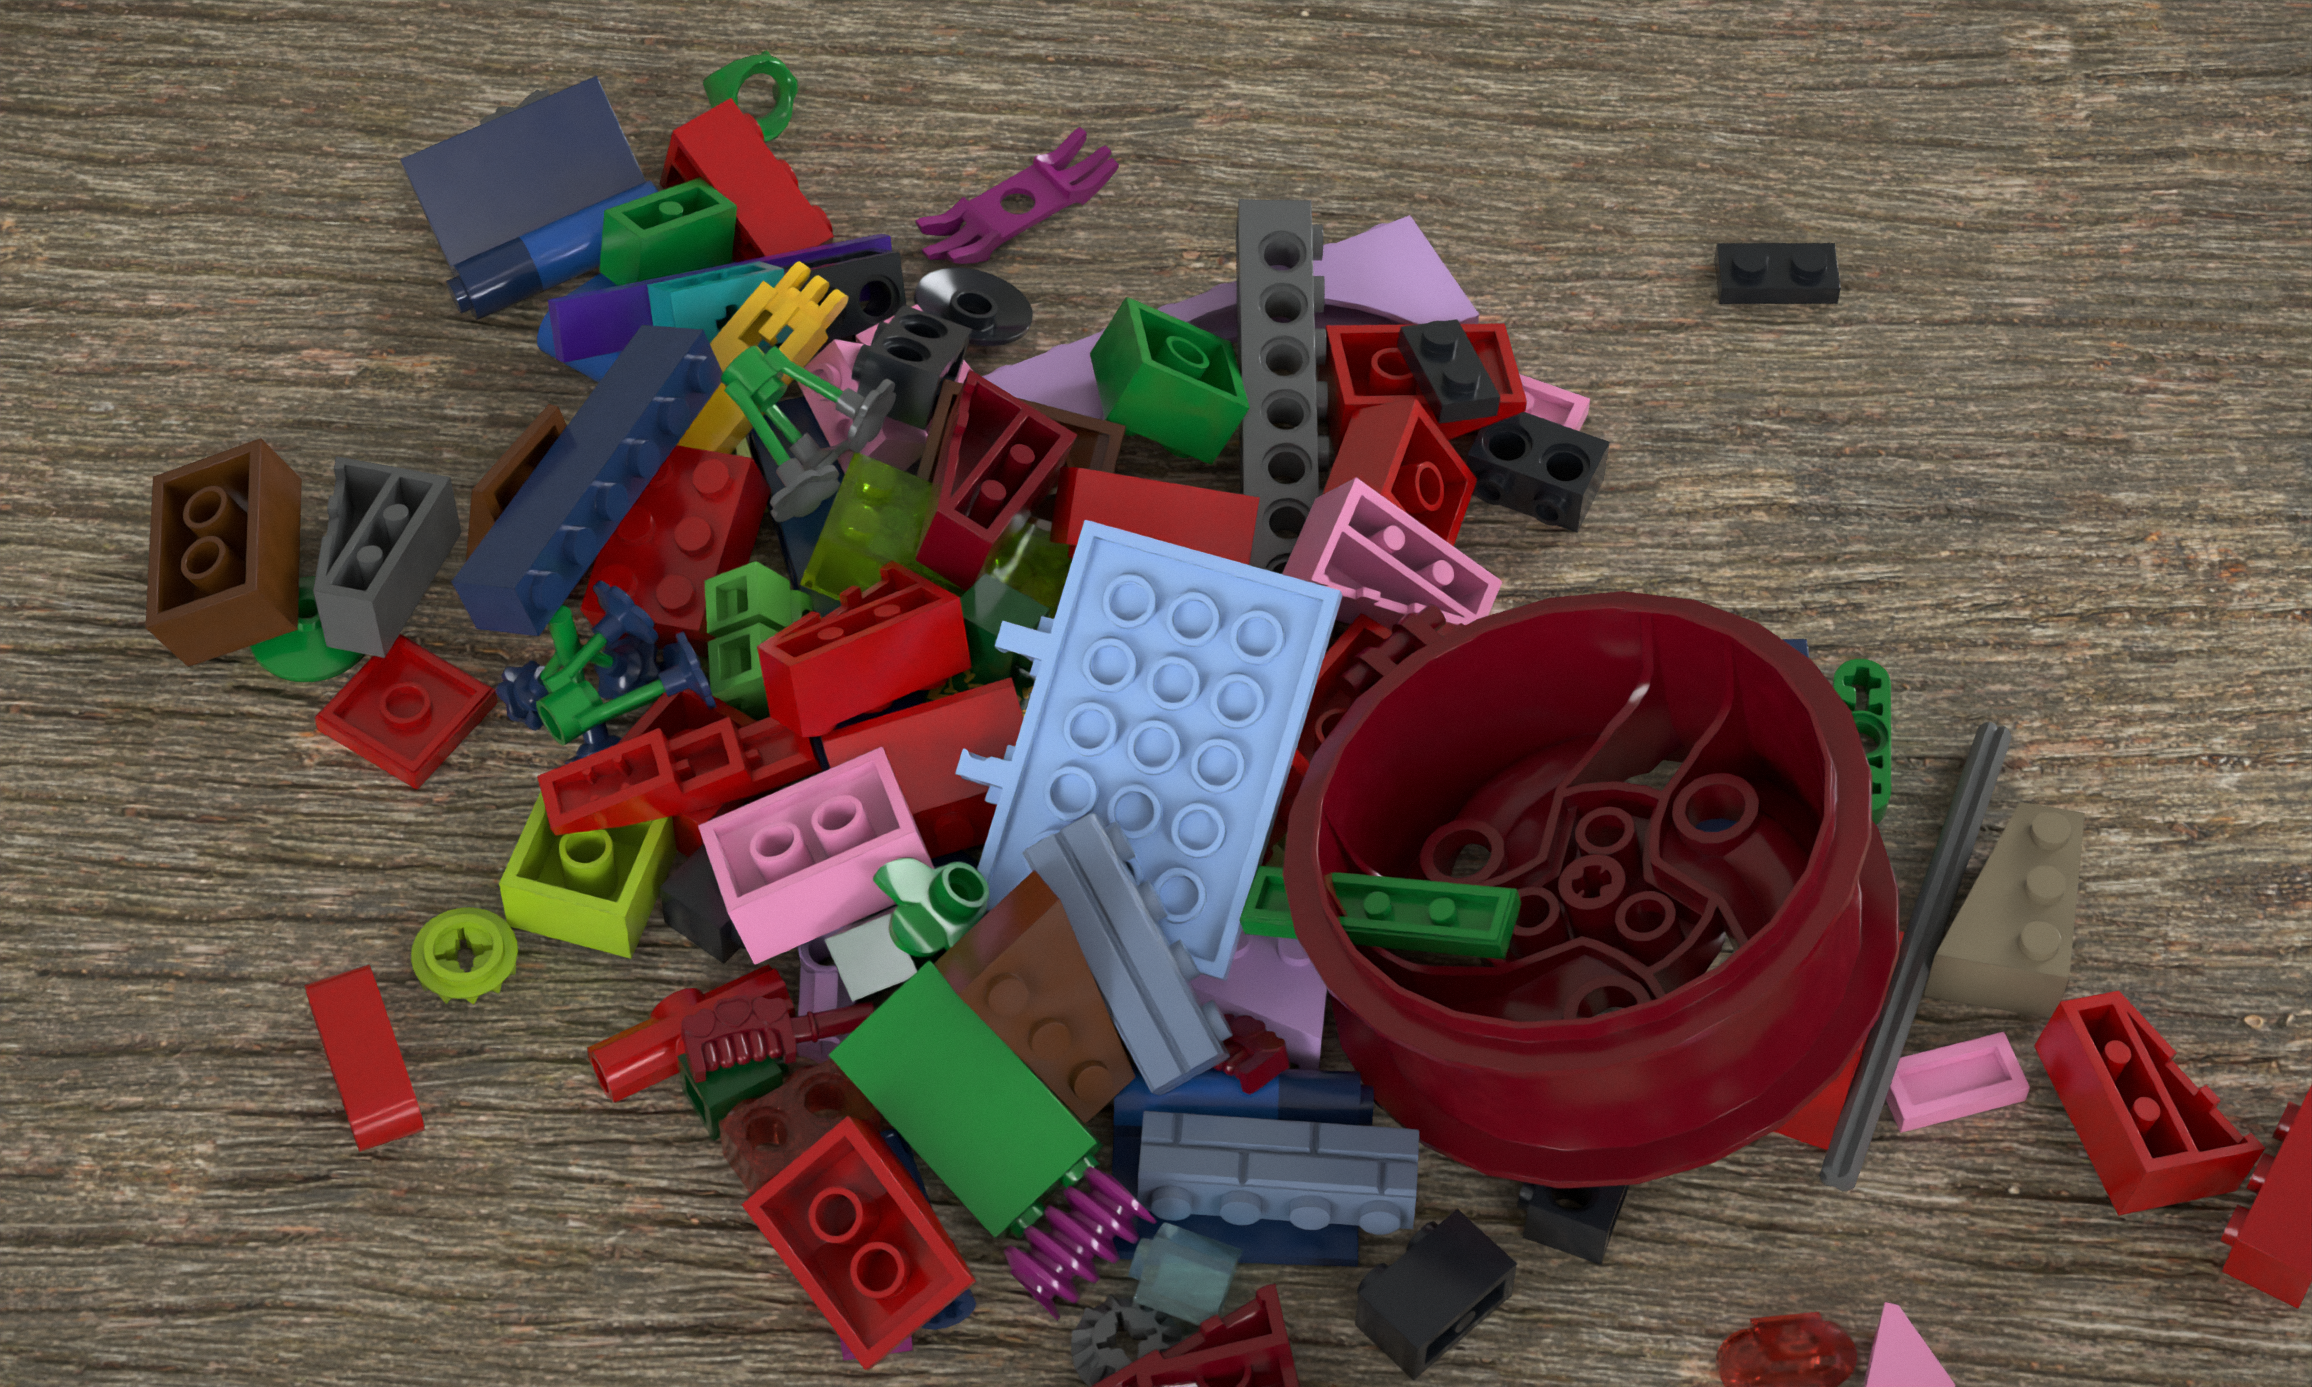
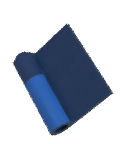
[400,76,658,320]
[1112,1064,1374,1267]

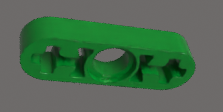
[1832,659,1891,825]

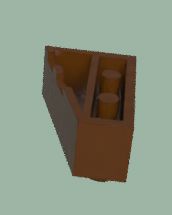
[934,869,1135,1124]

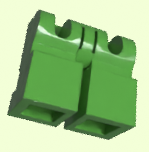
[704,561,814,721]

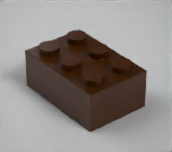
[145,438,302,667]

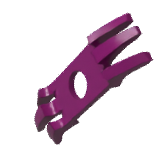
[915,127,1119,264]

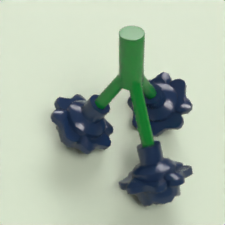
[495,605,661,765]

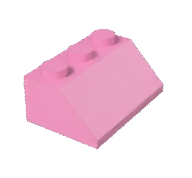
[698,747,934,965]

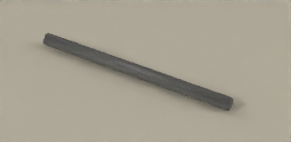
[1819,722,2012,1191]

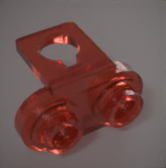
[1715,1311,1857,1387]

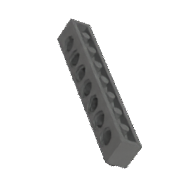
[1235,199,1333,638]

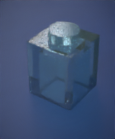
[1128,1222,1243,1325]

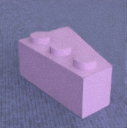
[1190,928,1328,1070]

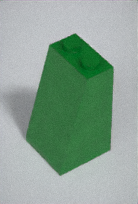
[828,960,1104,1240]

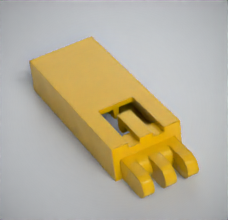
[677,261,848,454]

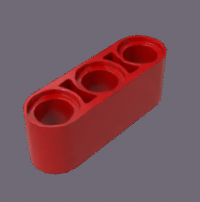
[304,964,425,1152]

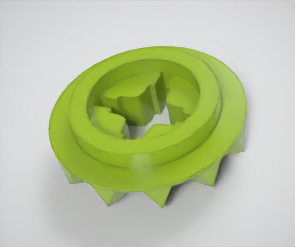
[411,907,519,1005]

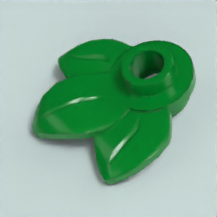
[873,858,990,958]

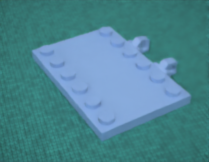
[955,520,1343,981]

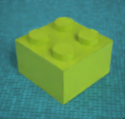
[499,791,677,959]

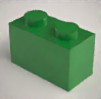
[599,178,737,286]

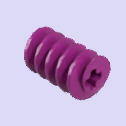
[1003,1166,1157,1321]

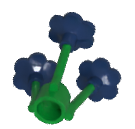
[536,581,717,746]

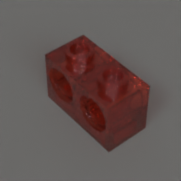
[719,1058,881,1195]

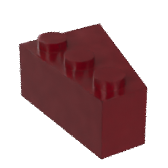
[915,369,1077,592]

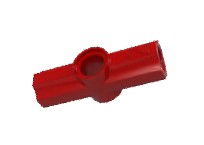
[587,964,795,1103]

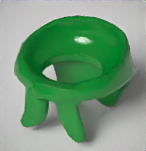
[703,50,798,143]

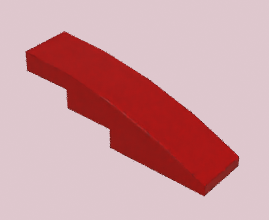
[537,716,823,835]

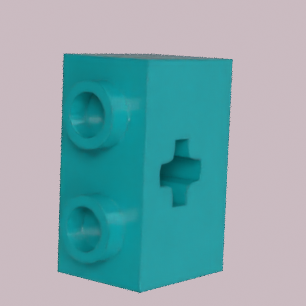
[647,261,792,354]

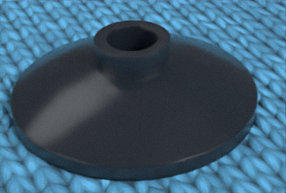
[914,268,1033,346]

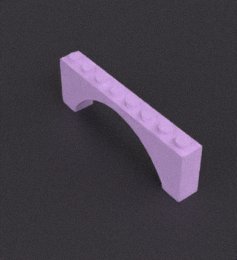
[982,215,1479,421]

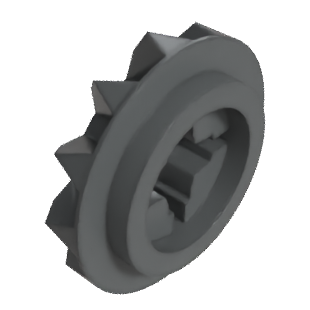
[1071,1293,1182,1387]

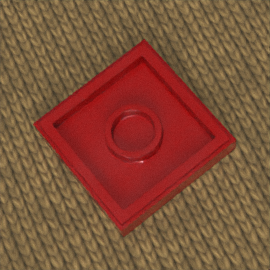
[314,634,498,790]

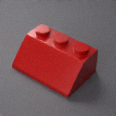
[821,677,1024,859]

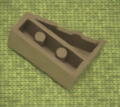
[1923,802,2085,1018]

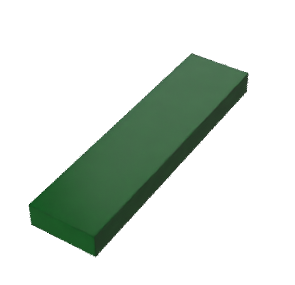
[1239,865,1521,959]

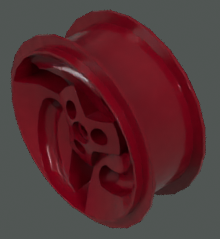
[1283,591,1899,1189]

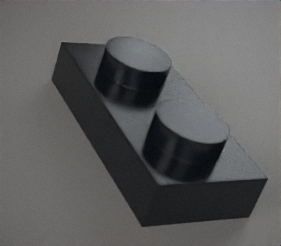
[1714,243,1841,304]
[1397,319,1500,424]

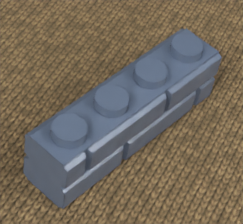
[1022,813,1233,1096]
[1138,1111,1419,1235]

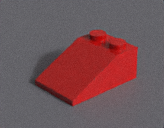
[1318,323,1527,458]
[741,1116,977,1371]

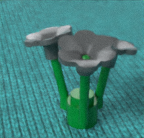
[721,345,896,522]

